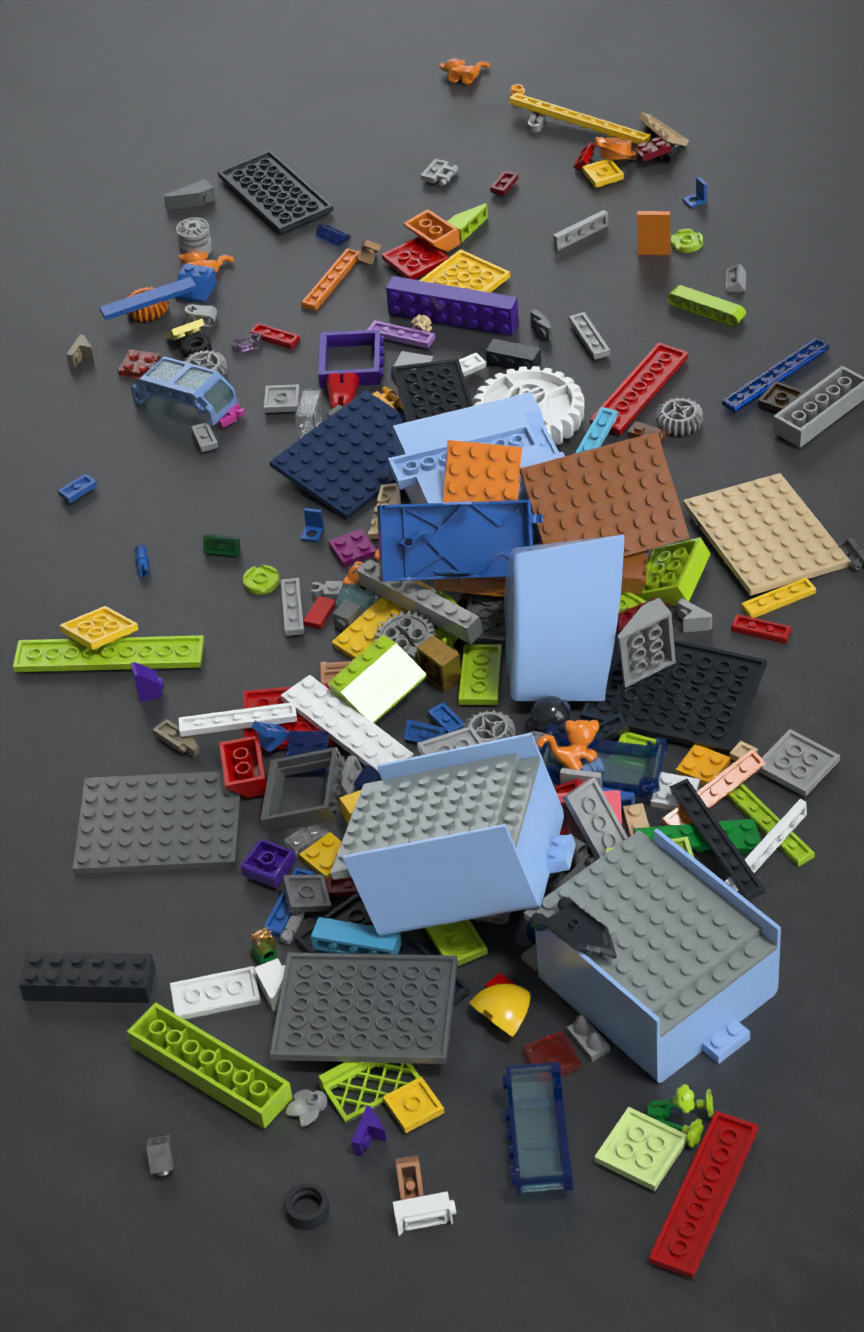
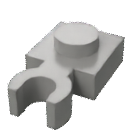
[311,581,345,599]

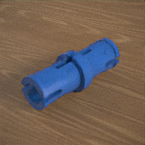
[135,545,149,578]

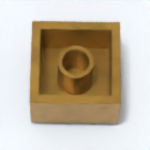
[416,635,461,693]

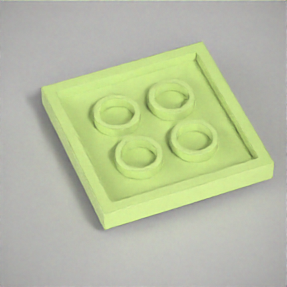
[594,1107,688,1191]

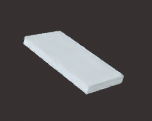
[170,966,261,1019]

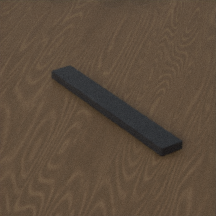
[669,778,765,901]

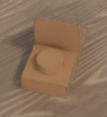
[358,239,381,264]

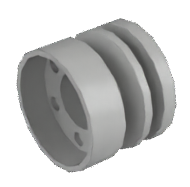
[176,217,212,254]

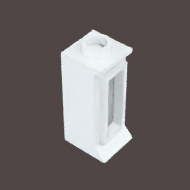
[393,1192,456,1236]

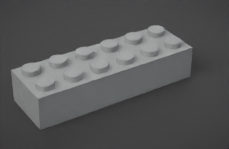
[773,366,864,447]

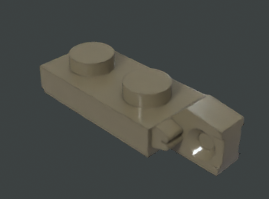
[152,719,200,758]

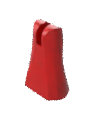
[325,372,359,410]

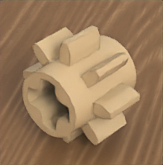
[411,314,432,332]

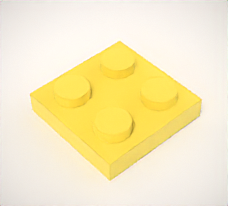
[164,319,204,341]

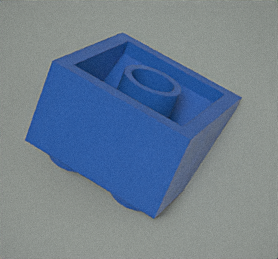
[175,264,217,303]

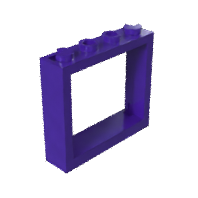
[318,329,384,388]

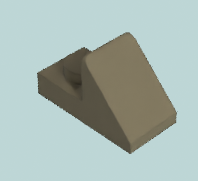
[66,334,94,368]

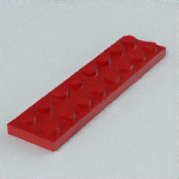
[590,342,688,435]
[649,1111,759,1279]

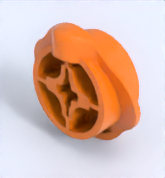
[595,137,637,160]

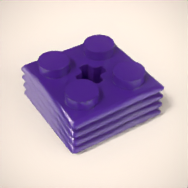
[240,839,296,888]

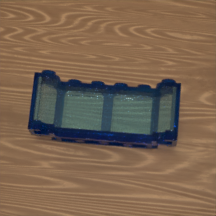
[541,724,668,797]
[502,1062,573,1195]

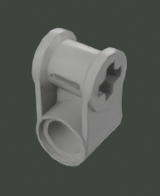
[185,304,217,327]

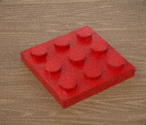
[382,236,449,280]

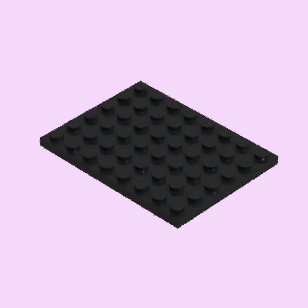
[581,630,767,755]

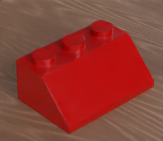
[219,735,267,798]

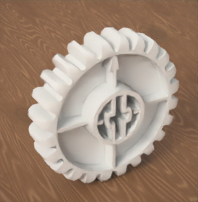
[473,366,585,445]

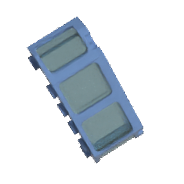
[131,356,238,426]

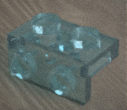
[335,583,380,614]

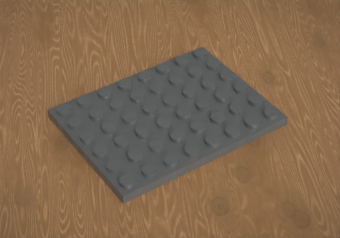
[73,771,241,874]
[270,953,458,1064]

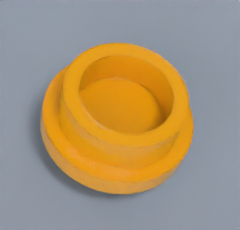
[510,84,525,95]

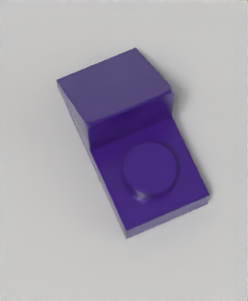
[352,1105,387,1157]

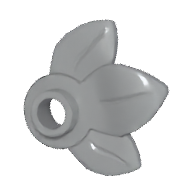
[285,1089,327,1128]

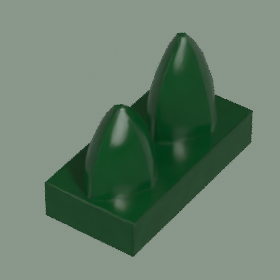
[203,534,240,556]

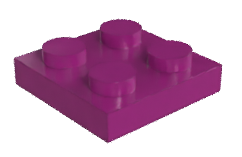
[329,529,376,568]

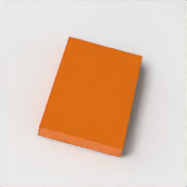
[637,211,670,255]

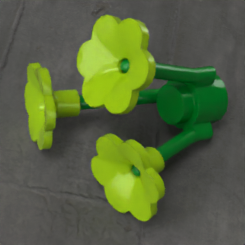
[648,1084,714,1147]

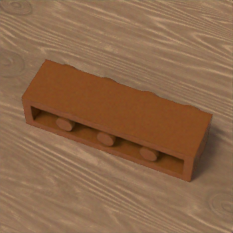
[621,550,648,594]

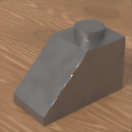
[146,1135,174,1176]

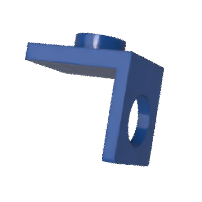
[683,177,708,208]
[301,508,324,542]

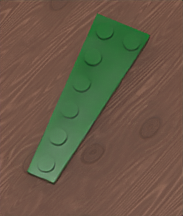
[633,819,761,854]

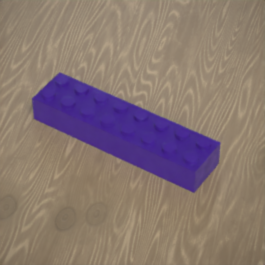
[386,276,519,336]

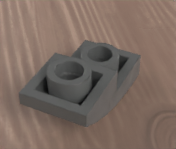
[530,309,552,342]

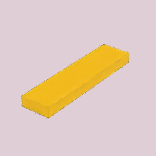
[741,577,816,618]

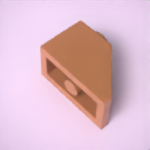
[396,1156,424,1200]

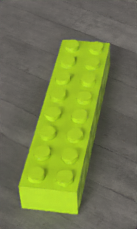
[127,1002,293,1129]

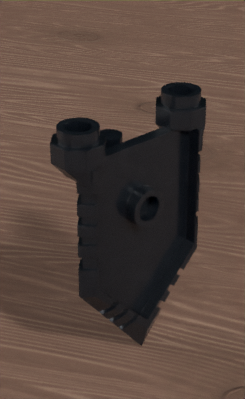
[529,896,617,959]

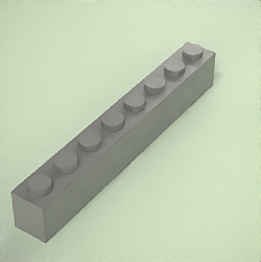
[357,559,483,644]

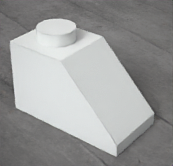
[254,958,285,1011]

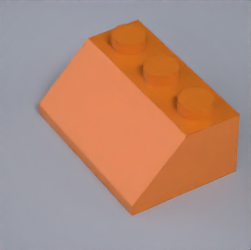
[403,209,460,252]

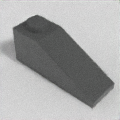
[164,179,215,210]

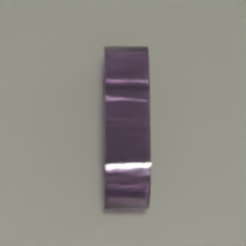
[230,333,262,353]

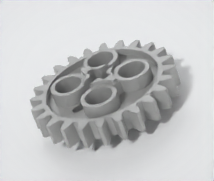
[374,611,436,662]

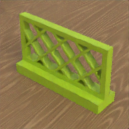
[319,1062,420,1124]

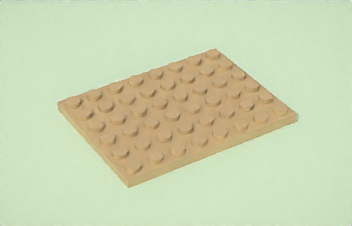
[683,473,851,596]

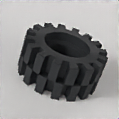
[181,333,212,358]

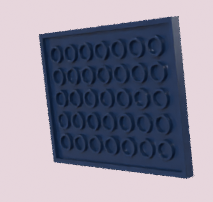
[270,390,406,520]

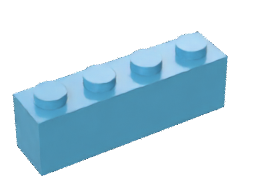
[311,917,401,955]

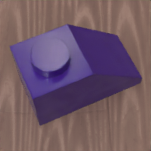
[131,662,164,702]

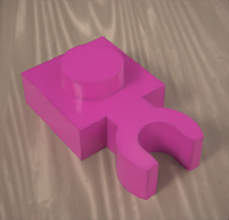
[215,404,245,428]

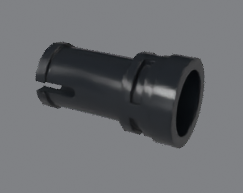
[660,144,680,164]

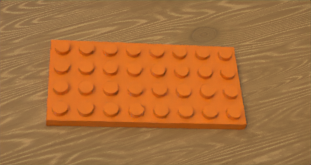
[434,440,522,597]

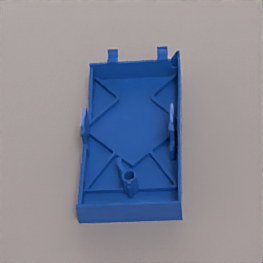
[377,500,543,582]

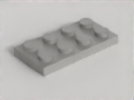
[563,777,628,860]

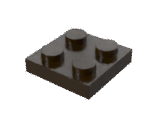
[758,381,806,413]

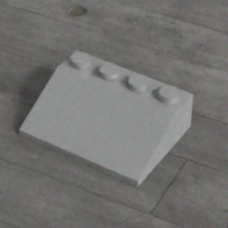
[618,598,676,688]

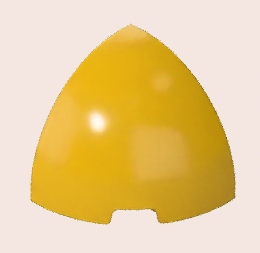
[469,984,530,1037]

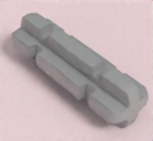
[280,912,305,945]

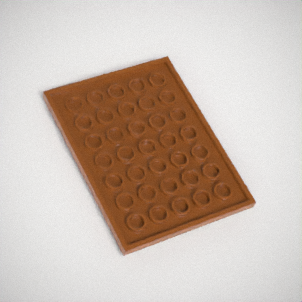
[520,432,690,557]

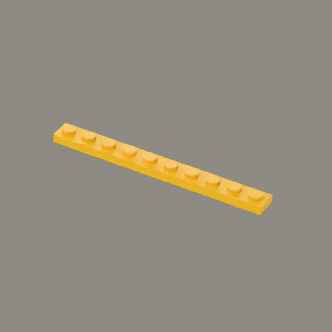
[509,93,651,145]

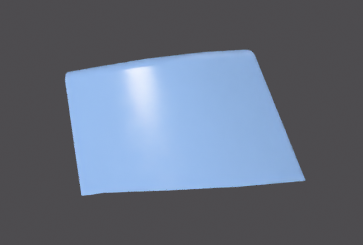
[504,534,624,701]

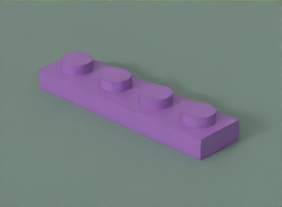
[368,320,435,349]

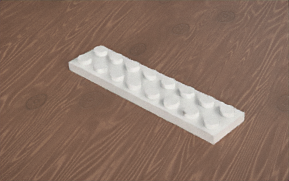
[281,675,414,777]

